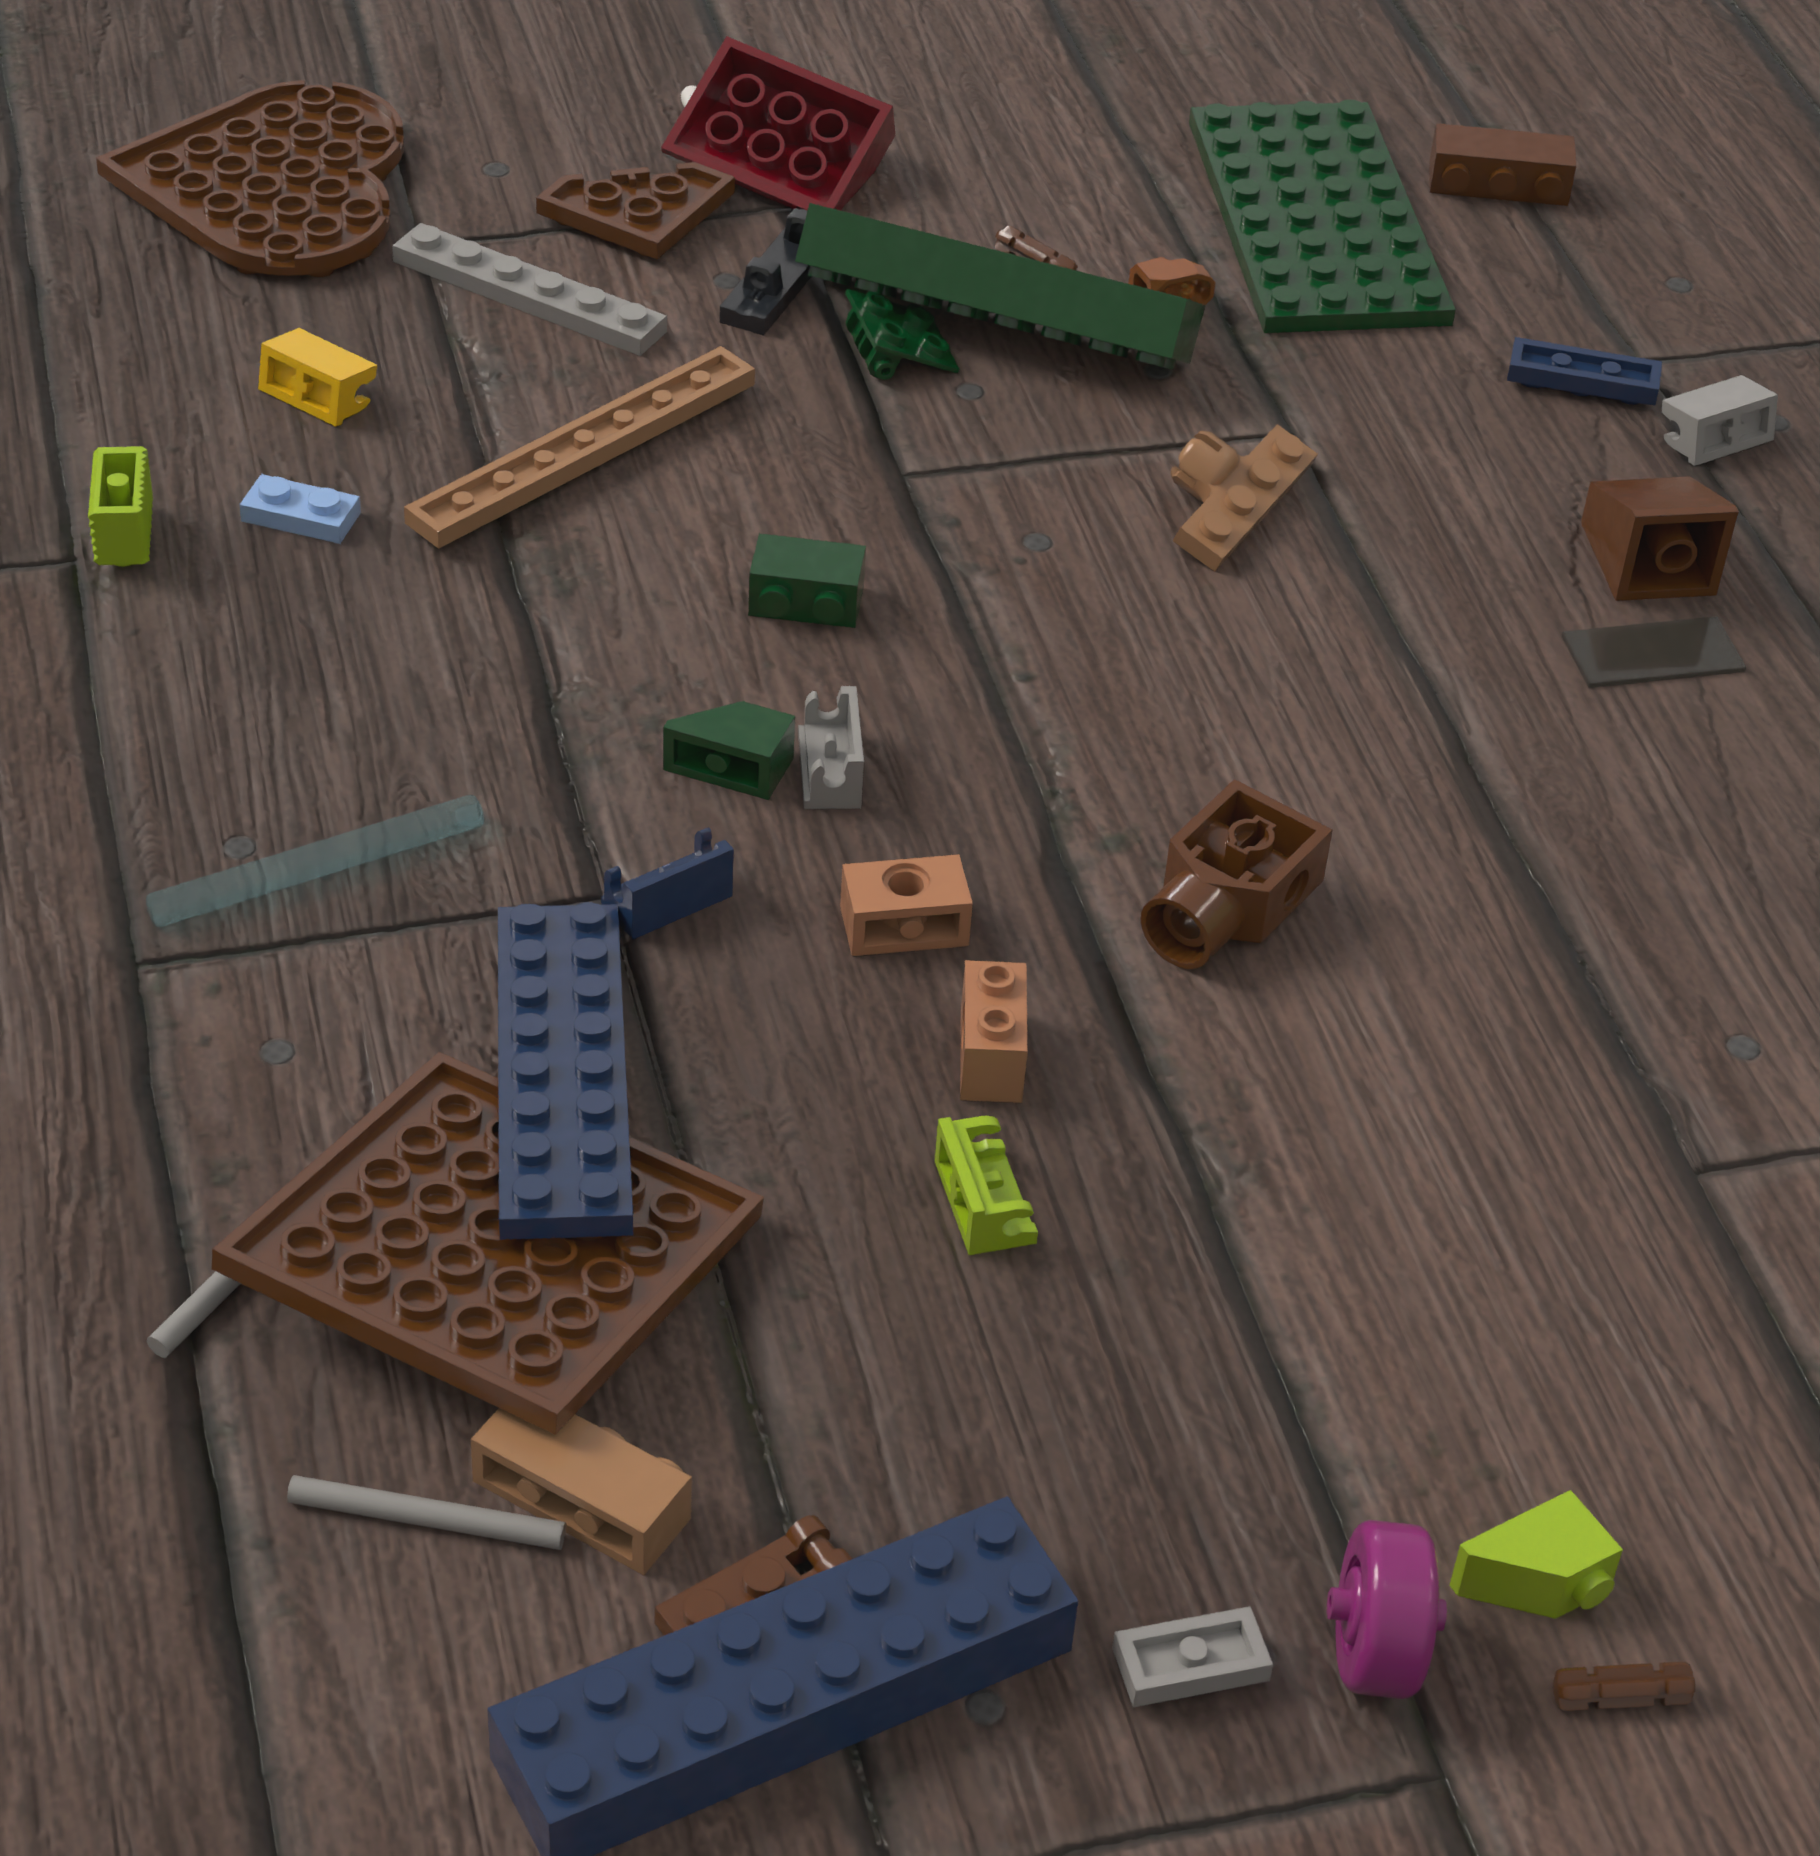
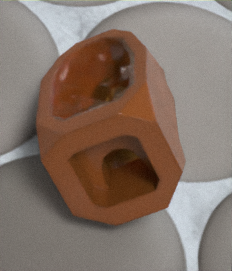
[1128,257,1216,305]

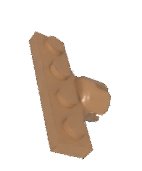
[1170,424,1318,572]

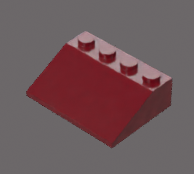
[661,36,896,211]

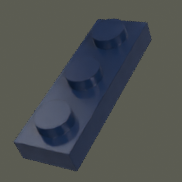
[1507,337,1662,406]

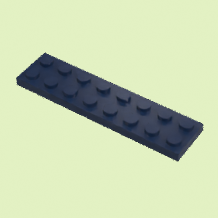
[498,902,633,1240]

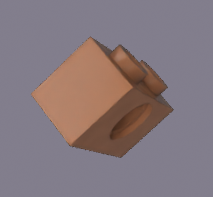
[840,854,973,956]
[960,960,1028,1103]

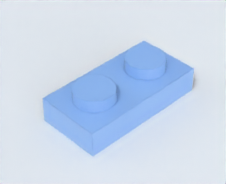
[240,474,361,544]

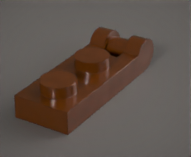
[655,1515,853,1636]

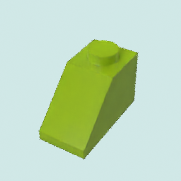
[1449,1490,1623,1619]

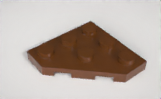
[536,162,735,259]

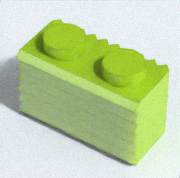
[88,446,153,567]

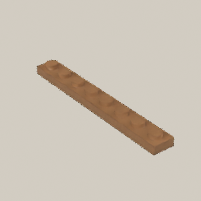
[404,346,755,549]

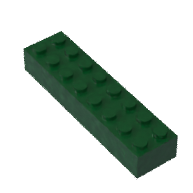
[795,203,1205,370]

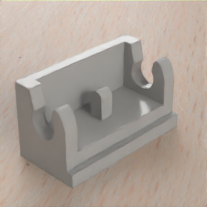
[1662,375,1778,466]
[798,686,864,809]

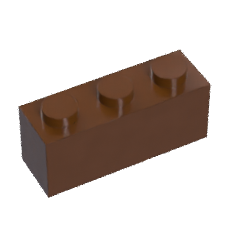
[1429,123,1577,206]

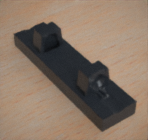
[719,208,812,335]

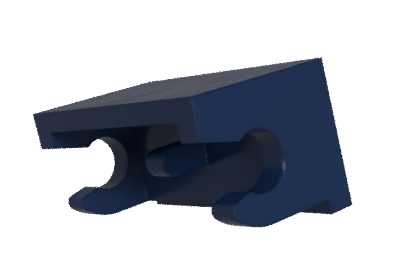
[601,827,734,940]

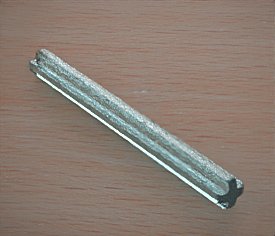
[146,795,484,927]

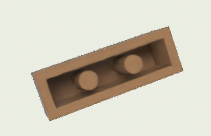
[471,1408,692,1576]

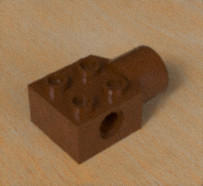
[1140,779,1333,969]

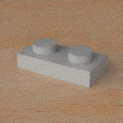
[1112,1606,1273,1707]

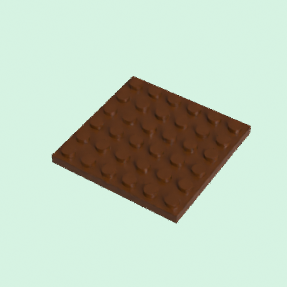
[211,1051,764,1435]

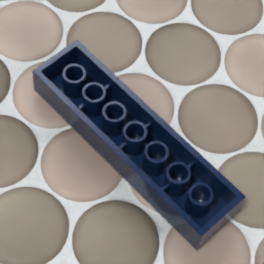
[487,1496,1078,1856]

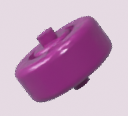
[1327,1520,1447,1699]

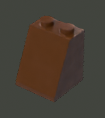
[1581,477,1739,601]

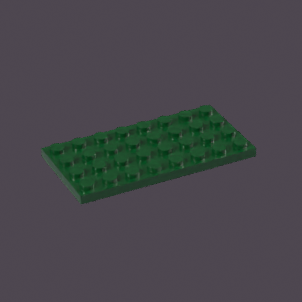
[1189,99,1456,333]

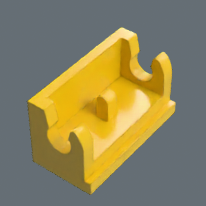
[258,328,377,427]

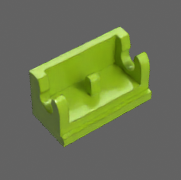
[935,1116,1038,1255]

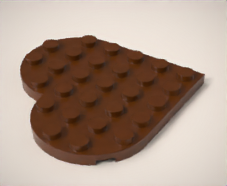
[96,80,404,277]

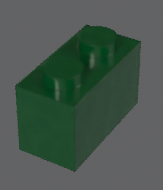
[748,533,866,628]

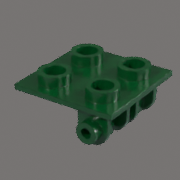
[845,289,960,380]

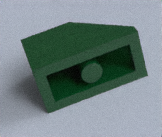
[663,701,795,800]

